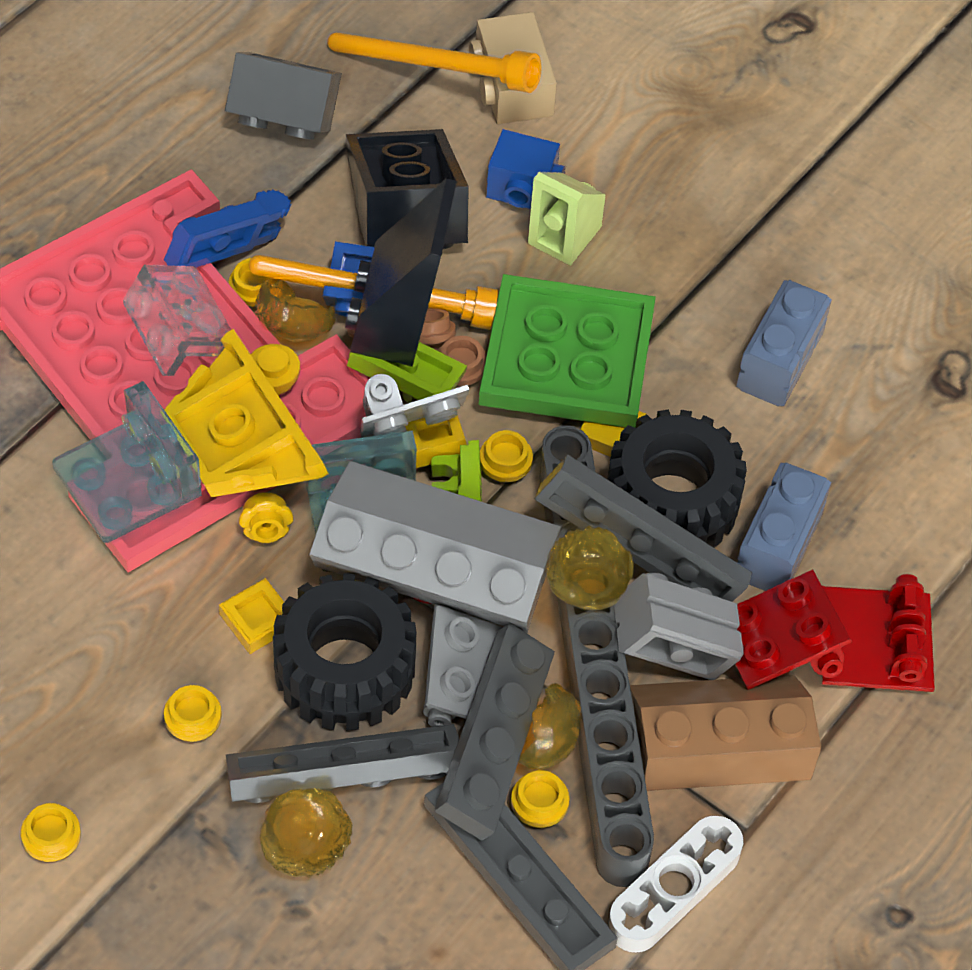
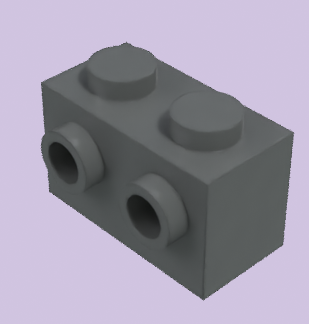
[225,52,342,140]

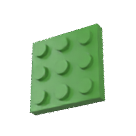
[479,274,656,427]

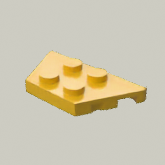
[160,329,329,497]

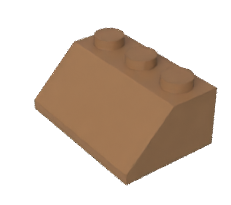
[630,675,821,791]

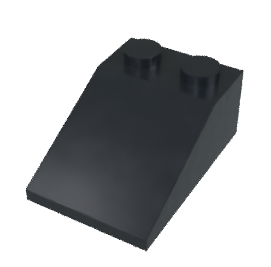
[346,129,469,249]
[345,178,457,367]

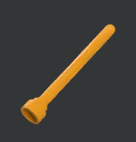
[327,32,542,93]
[249,255,498,330]

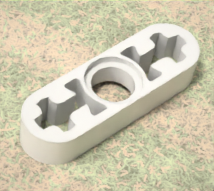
[608,816,743,952]

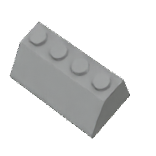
[309,461,561,633]

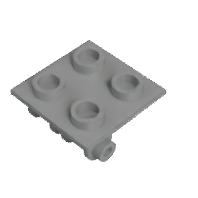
[360,374,469,441]
[423,604,534,737]

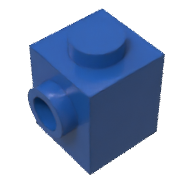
[486,129,566,209]

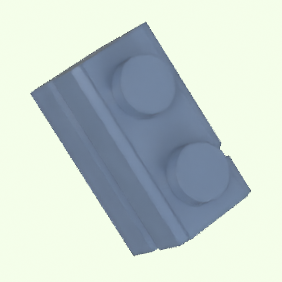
[736,280,832,407]
[737,463,831,591]

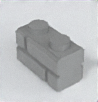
[614,573,744,680]

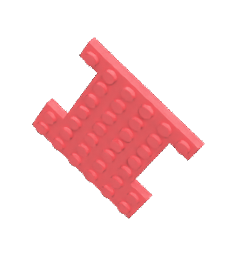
[0,169,370,573]

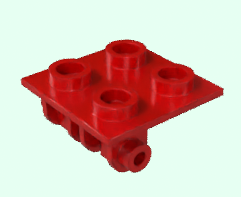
[735,569,852,690]
[821,574,935,692]

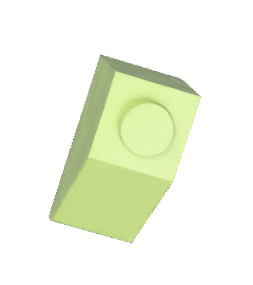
[528,172,606,266]

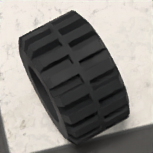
[607,409,747,548]
[273,573,417,731]

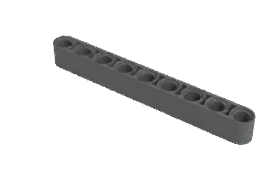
[539,426,654,887]

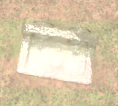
[123,264,231,376]

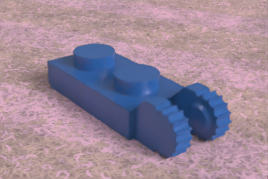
[164,189,292,273]

